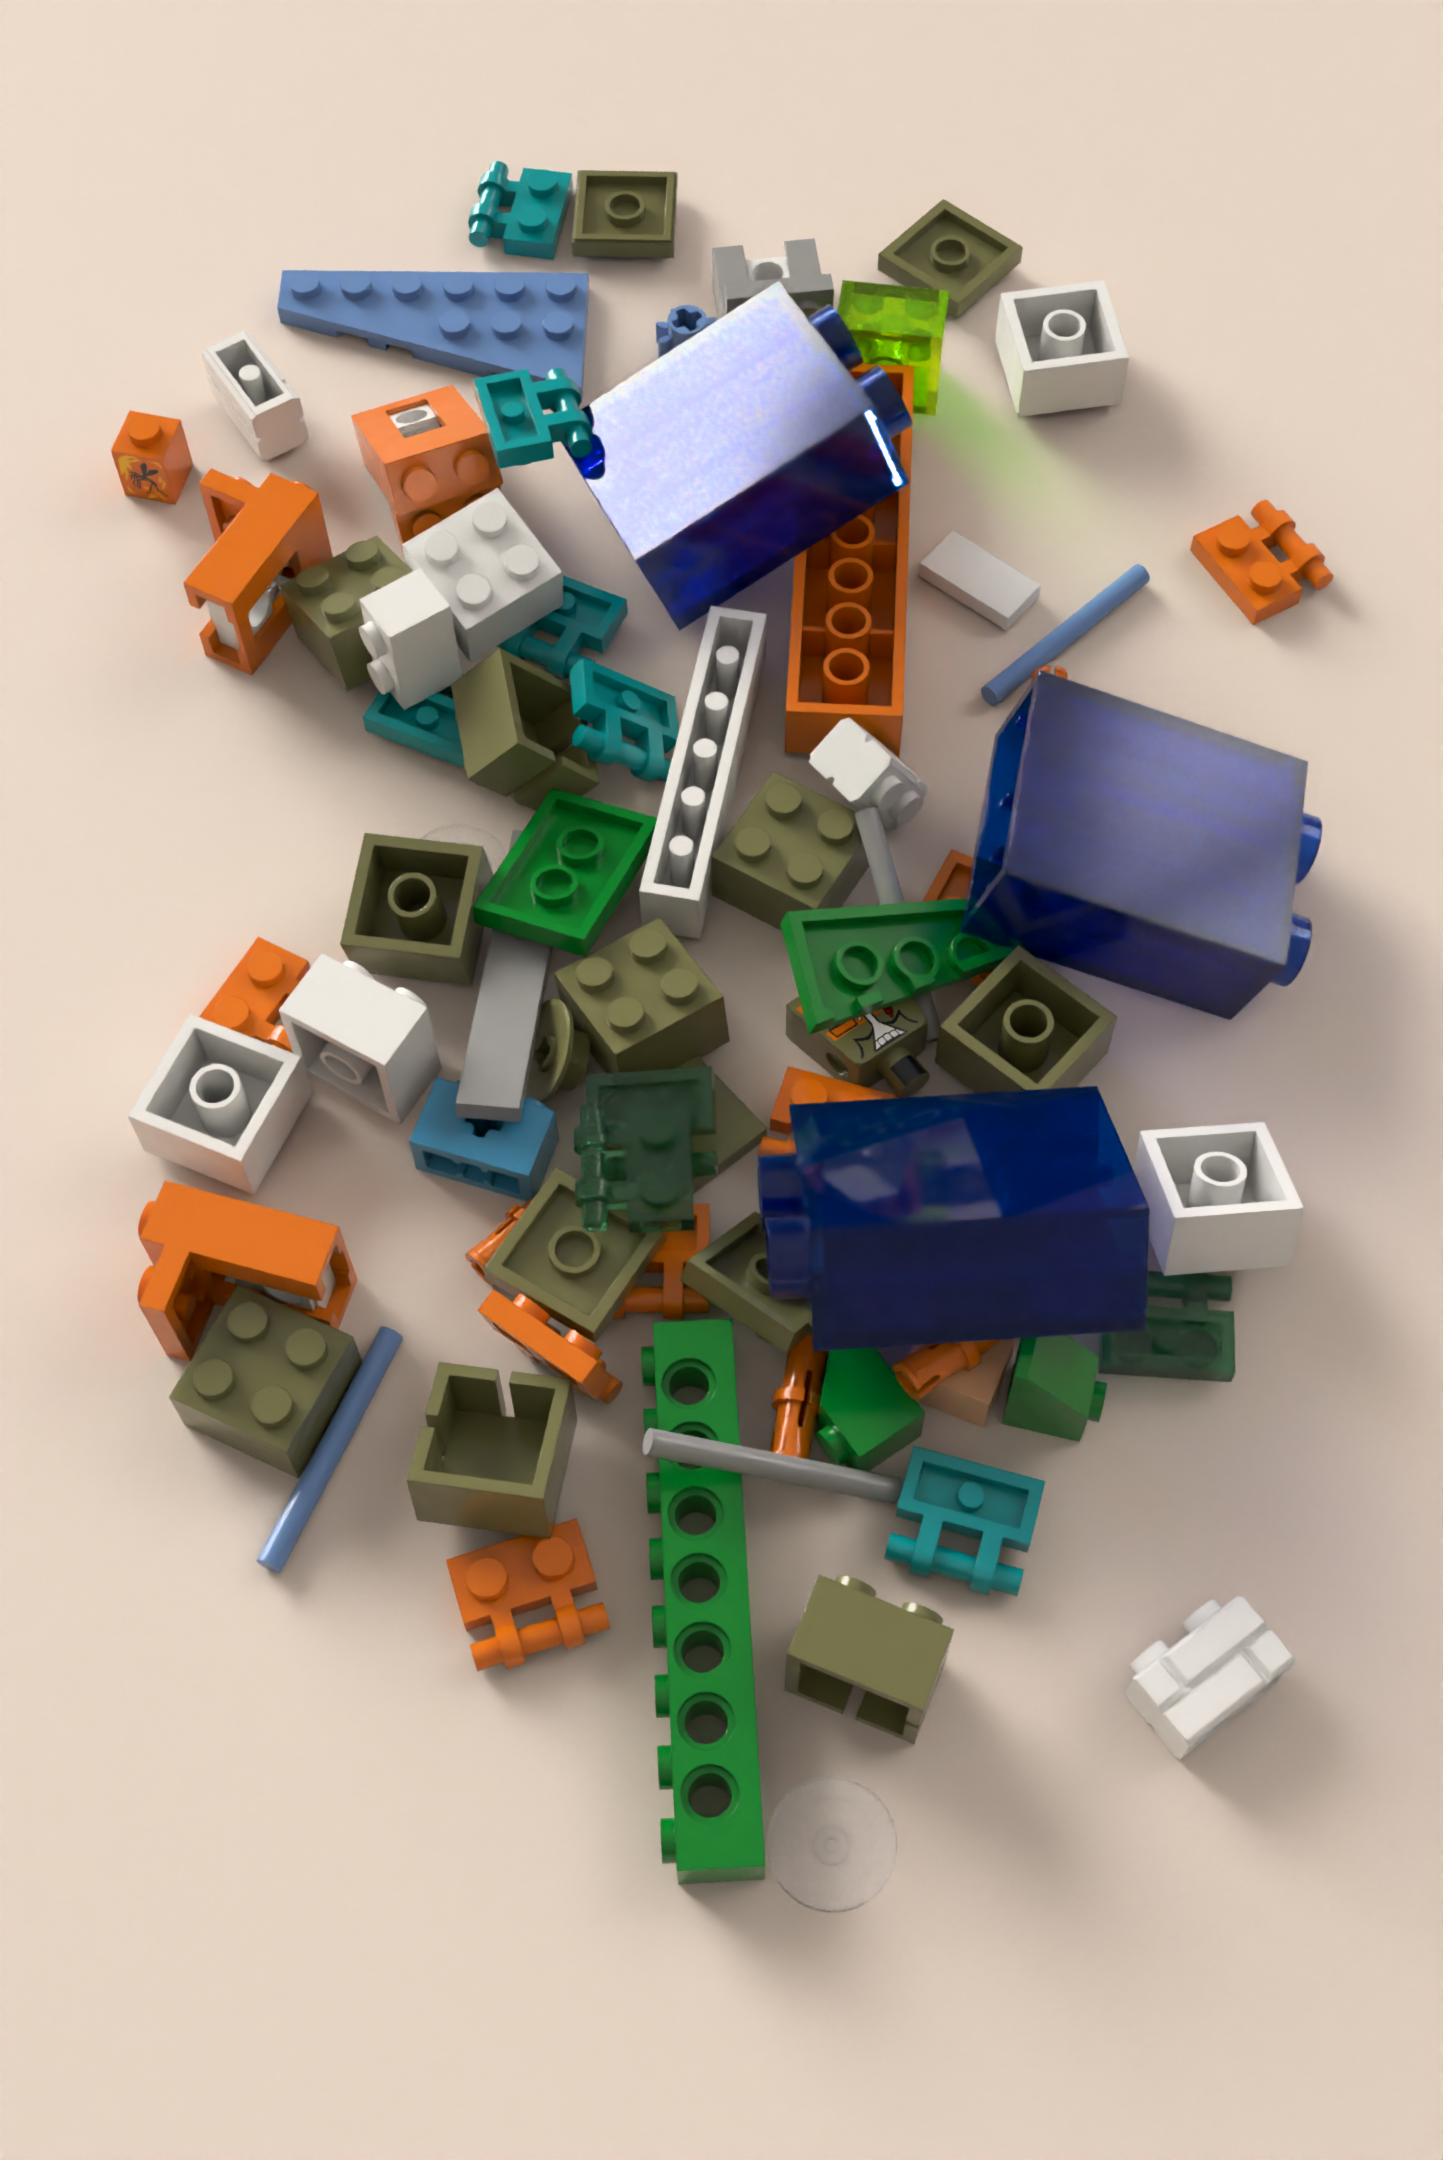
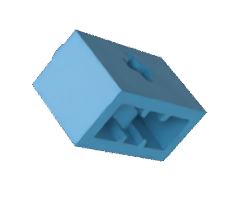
[409,1077,559,1202]

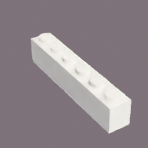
[639,605,767,939]

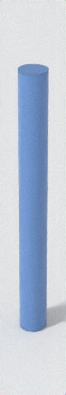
[981,564,1150,706]
[256,1326,403,1573]

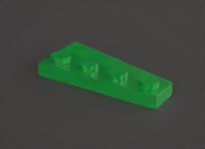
[780,895,1029,1035]

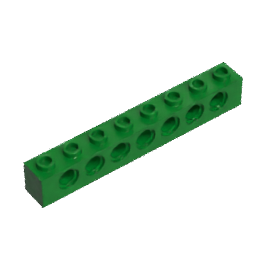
[641,1318,765,1884]

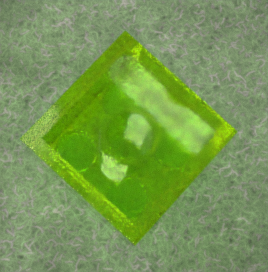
[833,280,950,416]

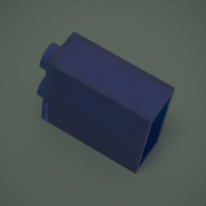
[561,281,913,631]
[960,670,1322,1020]
[757,1086,1150,1351]

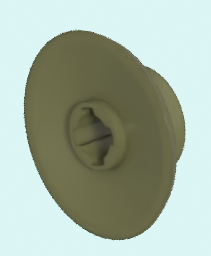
[526,998,590,1103]

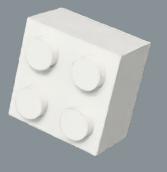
[995,280,1130,417]
[402,488,564,662]
[279,953,441,1124]
[128,1014,313,1194]
[1131,1122,1304,1276]

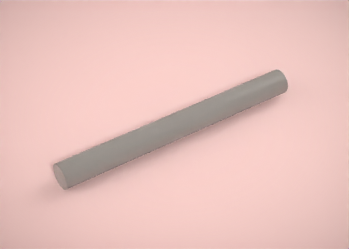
[854,807,940,1044]
[642,1428,902,1504]

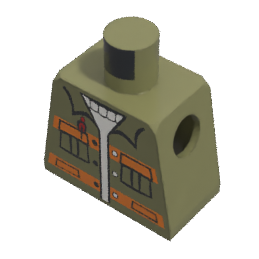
[786,997,930,1098]

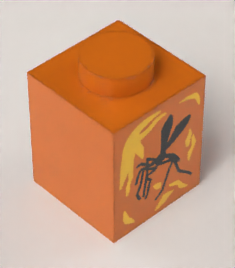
[111,410,193,505]

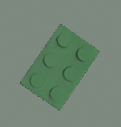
[473,788,657,957]

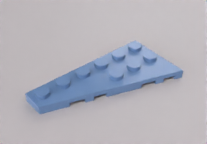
[277,270,589,403]

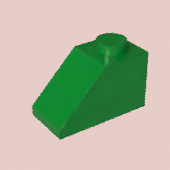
[816,1310,925,1471]
[1002,1314,1107,1442]

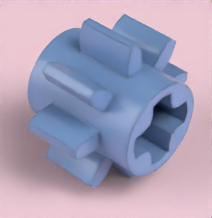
[656,305,719,372]

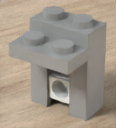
[712,238,835,393]

